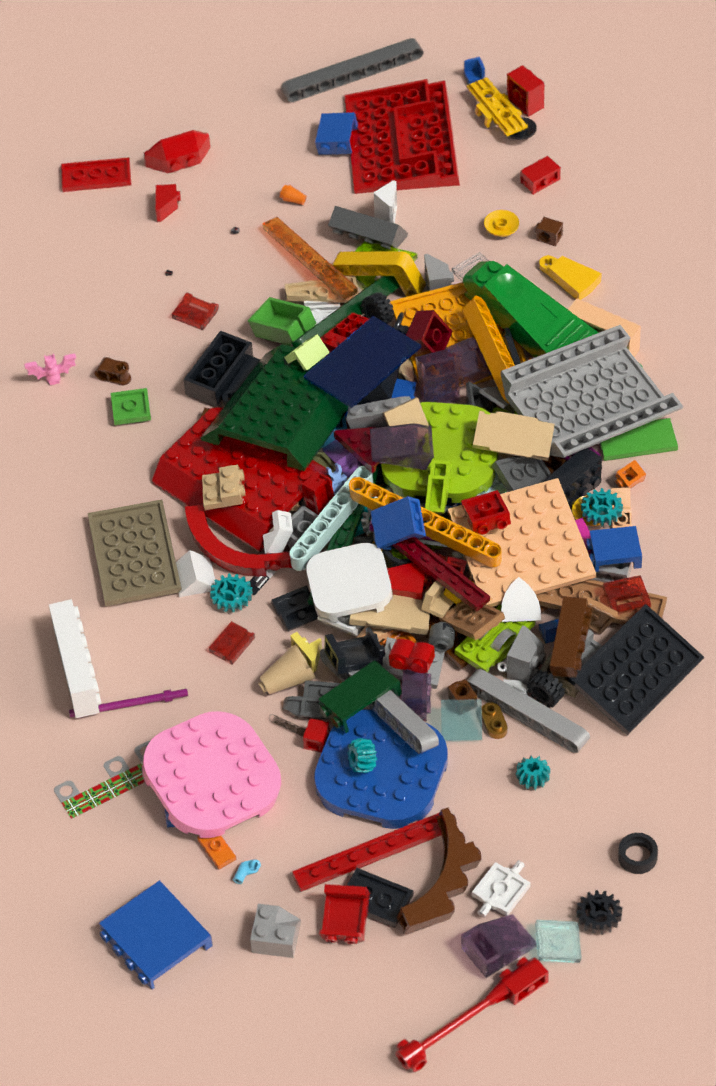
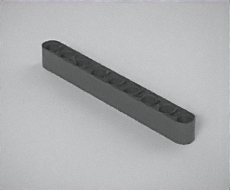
[281,38,424,102]

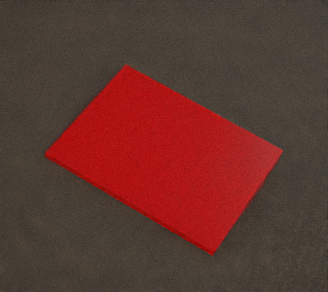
[345,79,460,194]

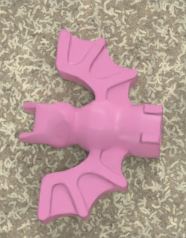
[24,353,76,385]

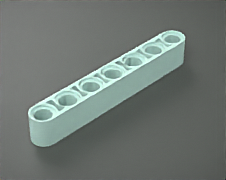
[290,466,373,571]

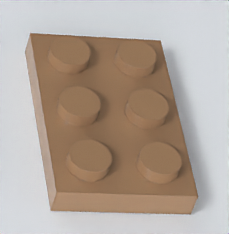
[439,601,505,640]

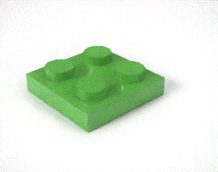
[111,388,151,425]

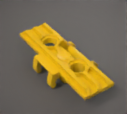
[466,77,528,136]

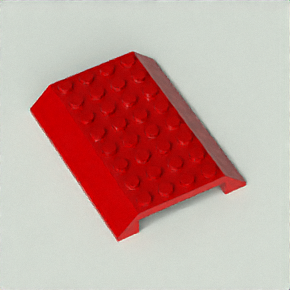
[152,407,333,553]

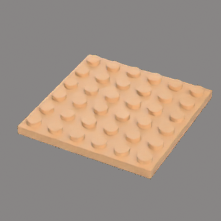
[448,478,596,607]

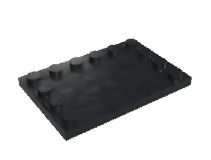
[568,604,705,736]

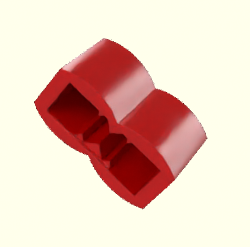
[389,639,435,673]

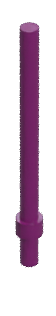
[69,688,188,718]

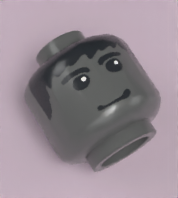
[428,622,455,652]

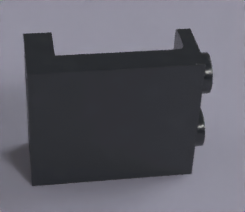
[324,627,386,674]

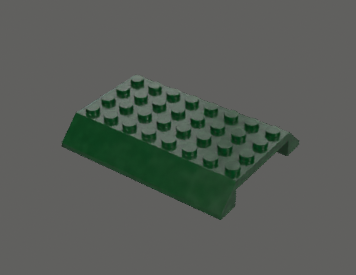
[201,344,355,471]

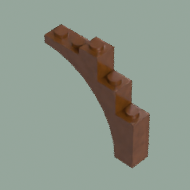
[397,807,482,935]

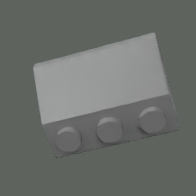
[347,396,411,431]

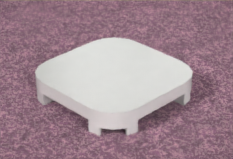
[307,543,393,622]

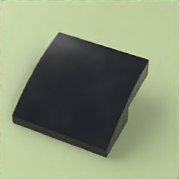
[271,585,318,631]

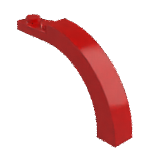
[185,505,293,577]

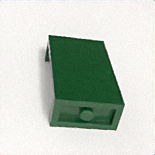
[318,660,402,733]

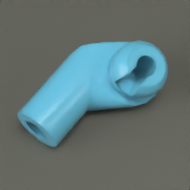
[233,859,261,884]

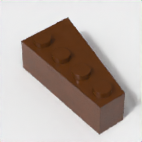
[550,596,592,678]

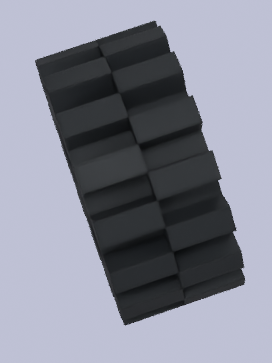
[361,292,394,327]
[526,670,565,708]

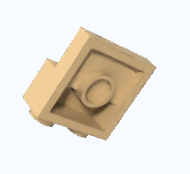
[202,465,245,510]

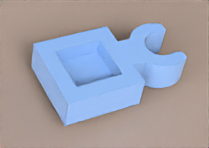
[326,463,347,495]

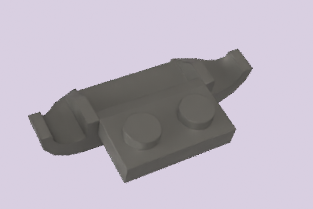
[283,680,363,720]

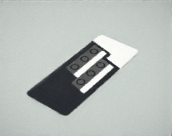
[250,569,276,596]

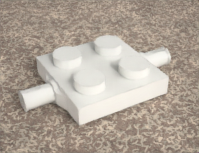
[472,860,530,918]

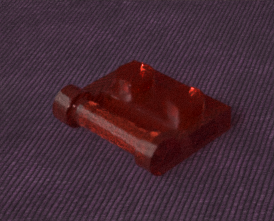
[172,292,219,331]
[603,575,651,615]

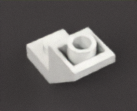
[263,510,293,554]

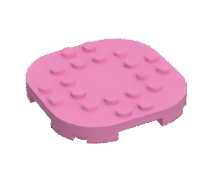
[142,712,281,838]

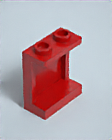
[319,884,370,944]

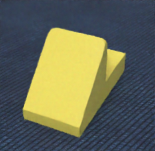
[290,632,322,673]

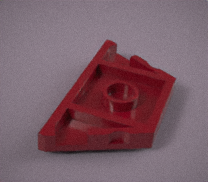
[333,427,395,473]

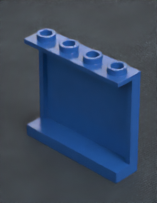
[99,880,213,990]

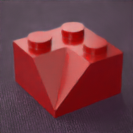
[507,65,545,117]

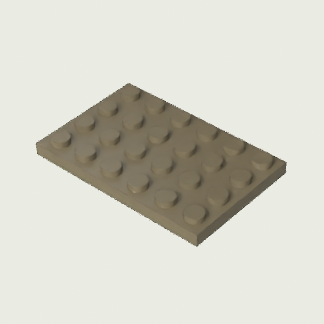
[88,499,182,607]

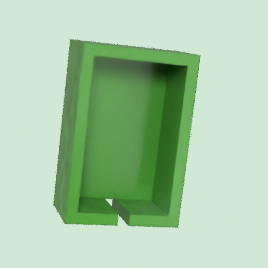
[248,297,316,346]

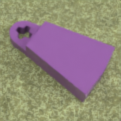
[322,440,361,478]

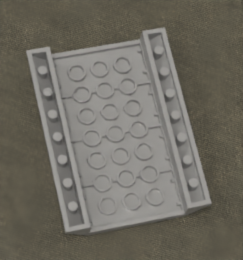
[501,325,684,458]

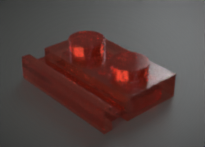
[209,621,255,665]

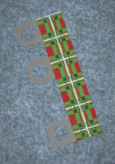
[54,741,150,819]

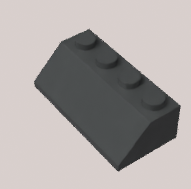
[328,206,408,250]

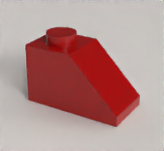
[156,184,181,222]

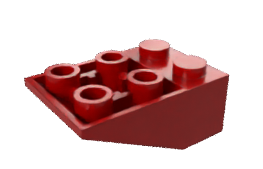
[320,312,381,366]

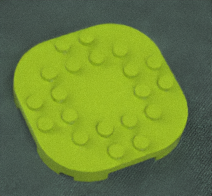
[381,402,498,503]

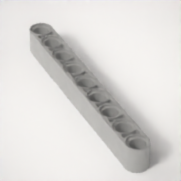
[320,649,439,753]

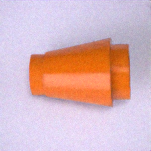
[280,185,307,205]

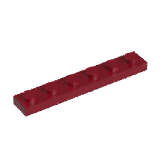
[392,537,490,612]

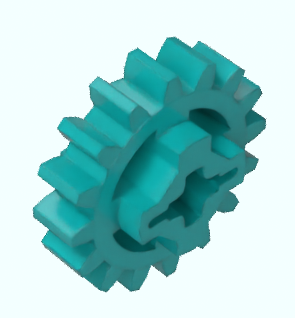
[581,488,623,527]
[210,573,253,613]

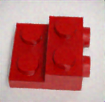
[461,490,511,535]

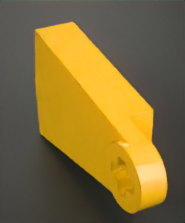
[539,255,602,300]

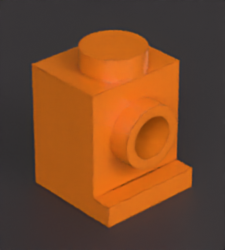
[615,460,646,489]

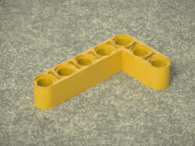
[331,251,426,297]

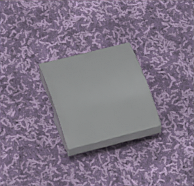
[479,387,515,414]

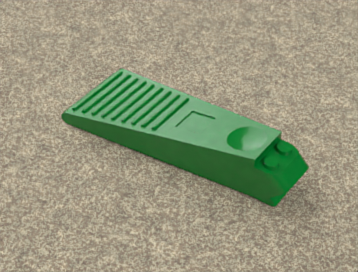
[463,261,643,368]

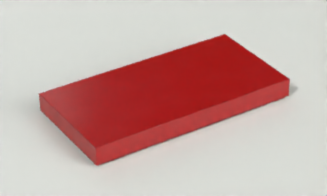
[61,157,132,192]

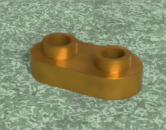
[481,702,508,739]

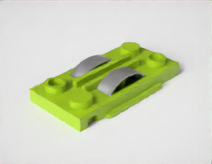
[455,604,536,672]

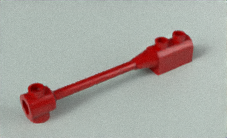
[396,957,549,1072]

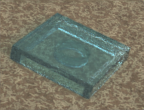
[441,699,482,741]
[535,920,581,963]

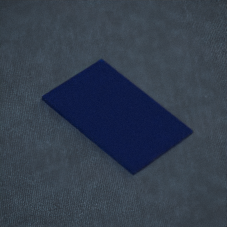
[304,316,421,408]

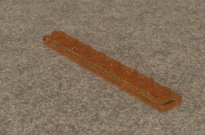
[262,217,358,300]

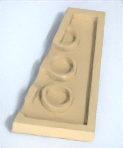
[284,276,359,303]

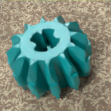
[347,738,377,773]
[516,755,550,790]

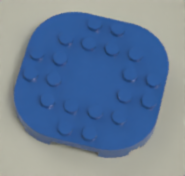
[315,709,448,829]

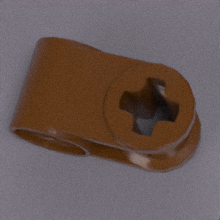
[94,357,131,386]

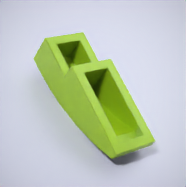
[425,460,452,514]

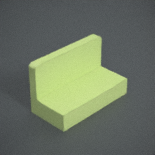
[284,334,329,371]

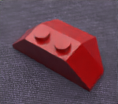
[144,130,211,173]

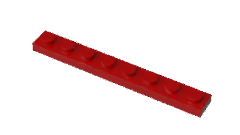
[292,813,442,892]

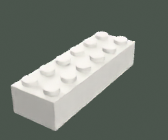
[49,599,102,718]

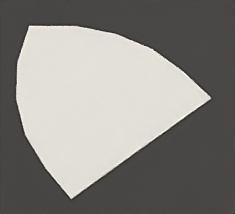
[501,577,541,622]

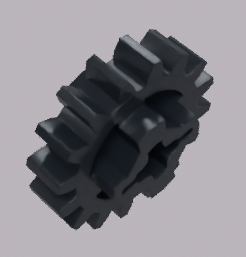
[576,890,622,935]

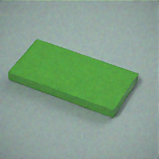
[600,418,678,461]

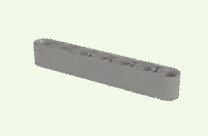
[467,669,590,753]

